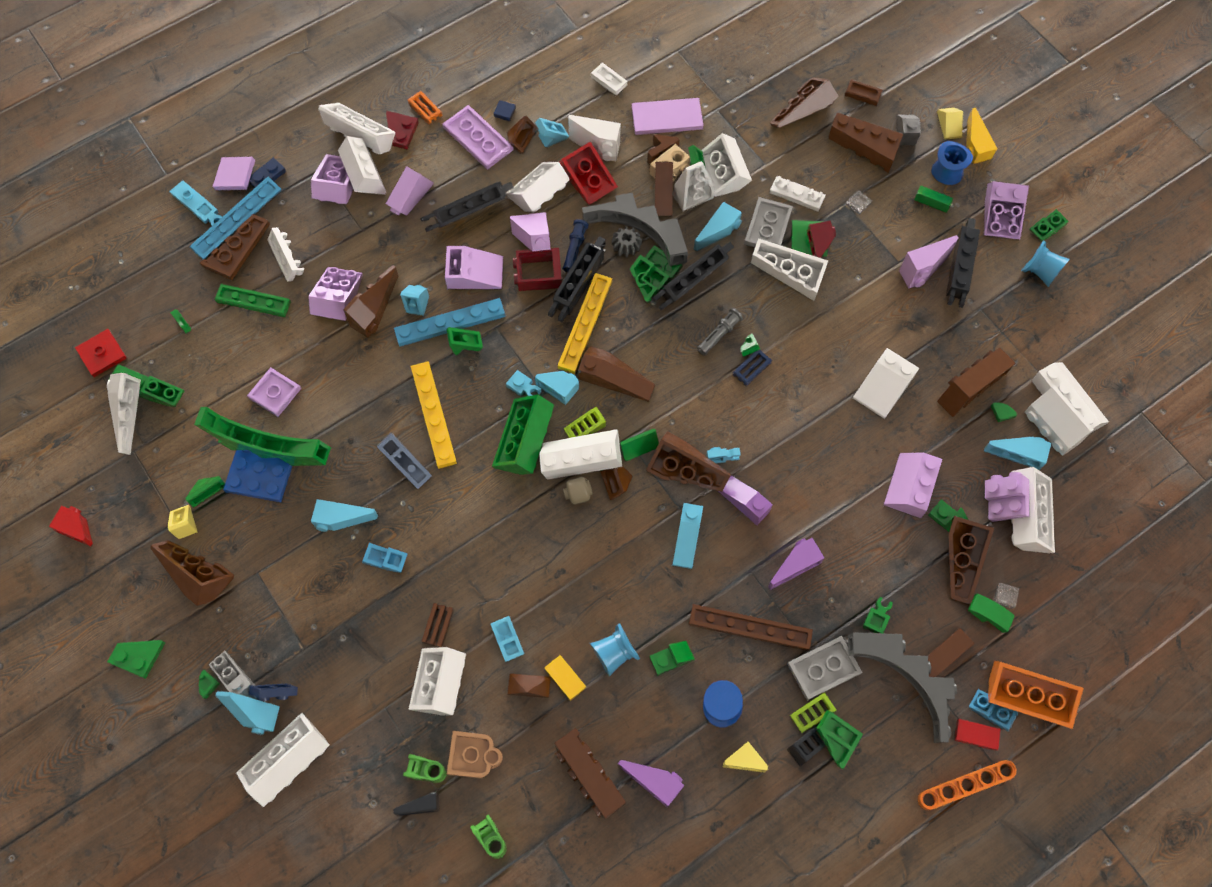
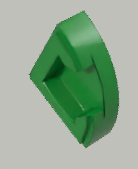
[170,309,191,334]
[741,333,760,357]
[991,403,1017,422]
[199,670,221,700]

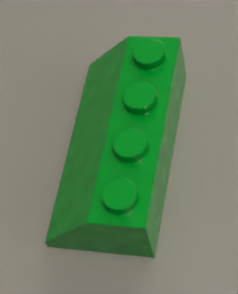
[492,394,554,475]

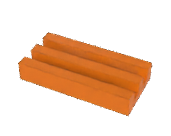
[408,91,442,124]

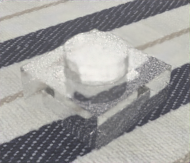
[846,190,872,215]
[994,583,1019,609]

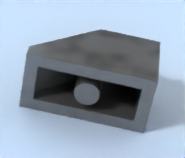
[897,115,921,145]

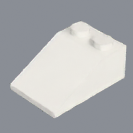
[568,115,621,161]
[853,348,919,419]

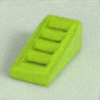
[564,407,606,438]
[790,692,836,733]

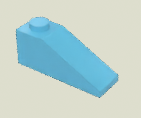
[694,202,742,251]
[984,437,1051,470]
[311,499,378,532]
[672,503,703,569]
[216,692,280,735]

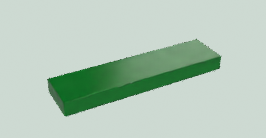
[215,284,291,317]

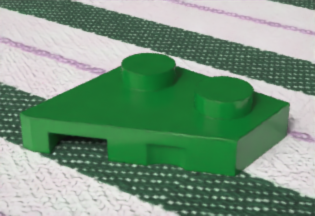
[107,640,165,679]
[816,710,863,769]

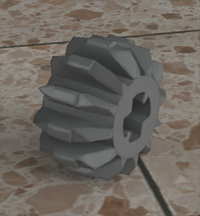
[611,226,642,258]

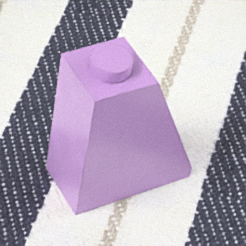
[386,166,434,216]
[510,212,551,251]

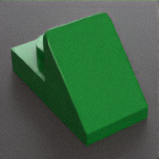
[446,327,483,355]
[928,499,969,532]
[649,641,695,676]

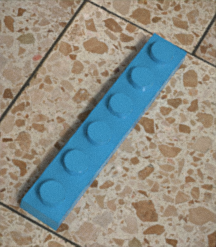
[190,176,281,260]
[394,298,506,347]

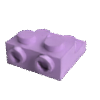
[985,472,1029,522]

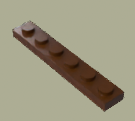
[689,604,813,651]

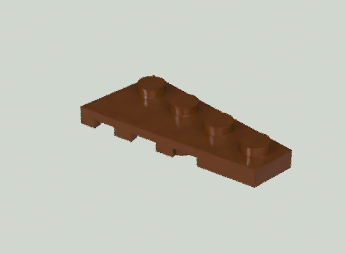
[200,214,270,280]

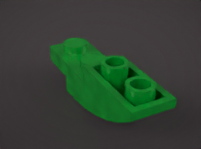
[108,364,185,407]

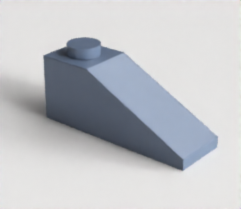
[377,432,432,489]

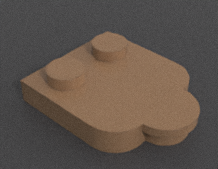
[447,731,502,778]

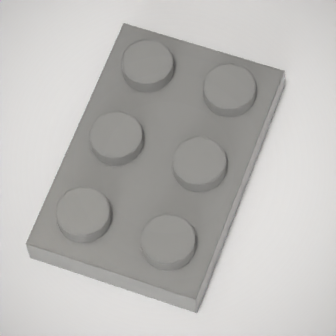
[744,197,793,247]
[787,636,863,701]

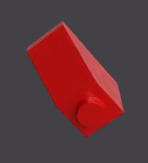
[49,506,93,547]

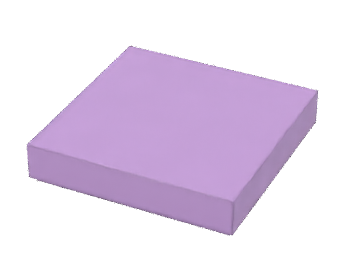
[213,157,255,190]
[247,367,301,417]

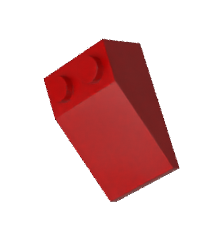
[559,141,618,205]

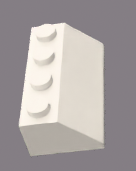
[318,103,395,154]
[1031,363,1109,433]
[540,430,622,480]
[1011,467,1055,553]
[237,713,329,807]

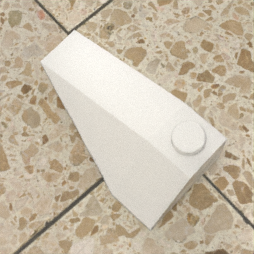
[673,161,715,211]
[107,373,141,455]

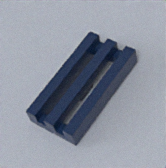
[733,349,772,387]

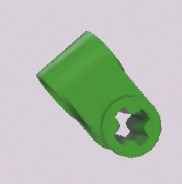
[403,754,447,783]
[470,814,507,859]

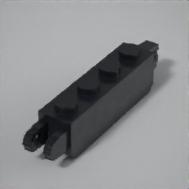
[420,181,514,232]
[946,218,980,308]
[548,236,606,322]
[651,242,734,311]

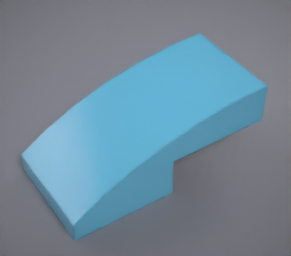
[490,616,524,662]

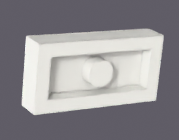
[591,63,627,95]

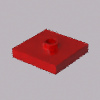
[75,329,127,377]

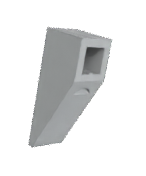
[209,651,257,699]

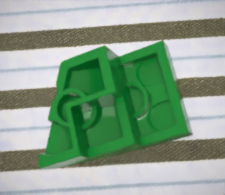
[630,245,683,303]

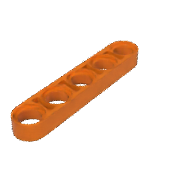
[918,760,1017,810]

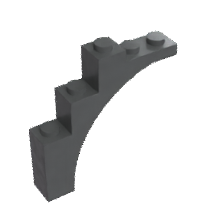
[582,193,688,266]
[848,633,957,743]

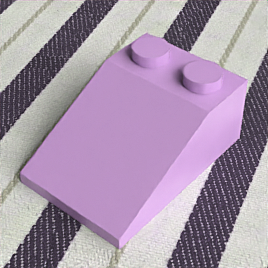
[311,154,353,204]
[899,235,958,288]

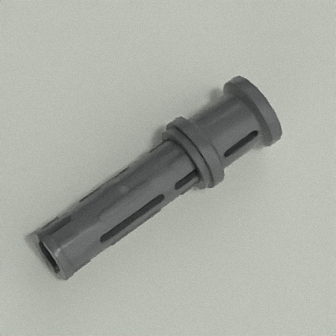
[697,308,743,356]

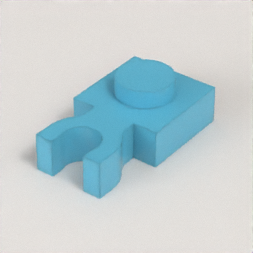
[191,198,222,226]
[506,370,541,396]
[706,447,741,463]

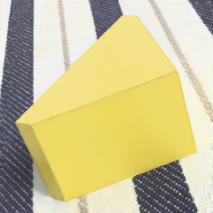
[937,108,963,140]
[168,505,197,539]
[723,742,768,773]

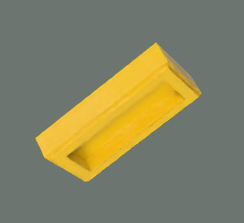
[544,655,586,701]

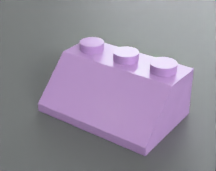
[884,453,942,518]

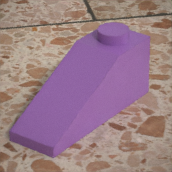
[718,476,772,525]
[768,538,824,590]
[618,760,684,807]

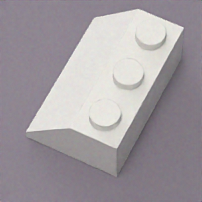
[702,133,752,197]
[338,136,386,195]
[506,162,570,212]
[1025,385,1094,456]
[409,647,466,715]

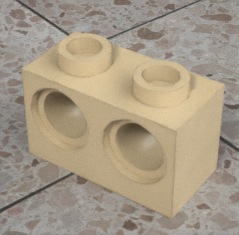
[650,144,690,182]

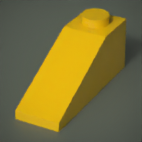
[966,108,997,164]

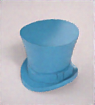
[1021,241,1070,287]
[589,623,640,677]

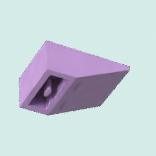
[984,181,1029,240]
[445,246,503,289]
[309,267,363,321]

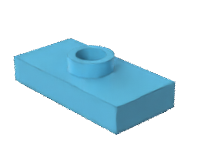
[170,180,204,211]

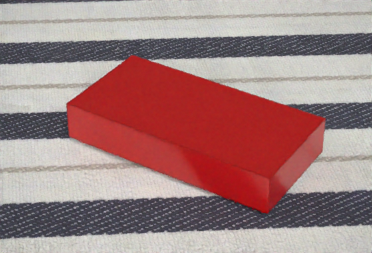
[954,719,1001,751]

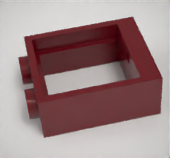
[513,248,562,291]

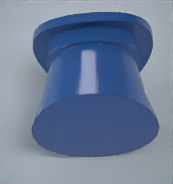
[931,141,973,185]
[703,680,743,728]

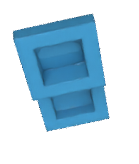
[362,543,407,573]

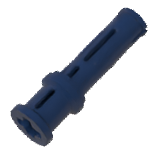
[562,219,589,273]

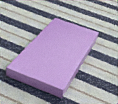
[632,98,703,135]
[442,105,513,170]

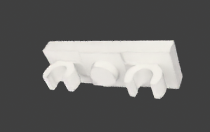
[770,176,825,212]
[267,228,304,281]

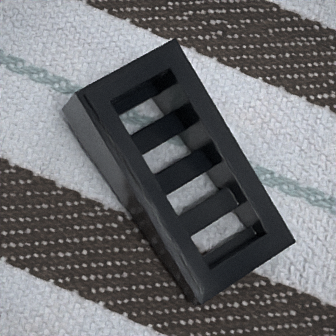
[787,722,826,766]
[393,792,439,816]

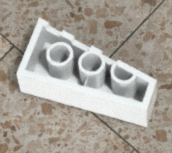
[751,239,828,301]

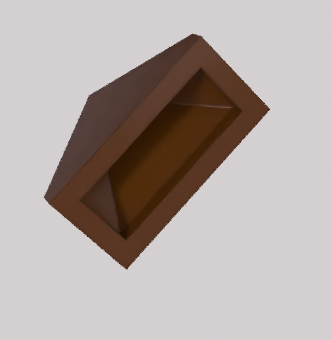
[507,116,538,154]
[600,465,633,500]
[508,674,551,698]

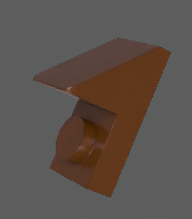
[647,134,680,165]

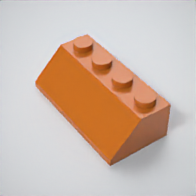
[988,661,1083,729]

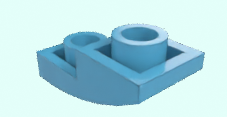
[969,689,1018,732]

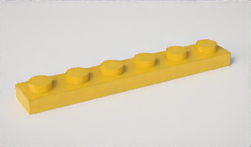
[557,273,612,374]
[411,361,457,469]

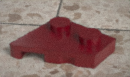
[386,111,419,150]

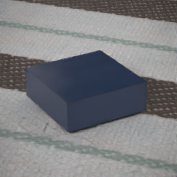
[494,100,516,121]

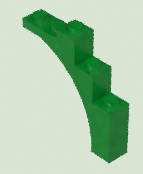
[194,407,331,466]

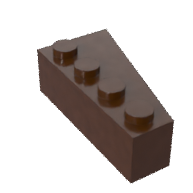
[828,112,903,173]
[937,347,1016,417]
[555,728,626,819]

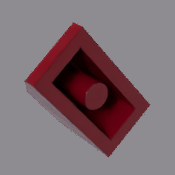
[807,220,836,258]

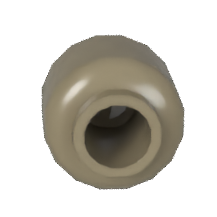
[563,477,593,505]

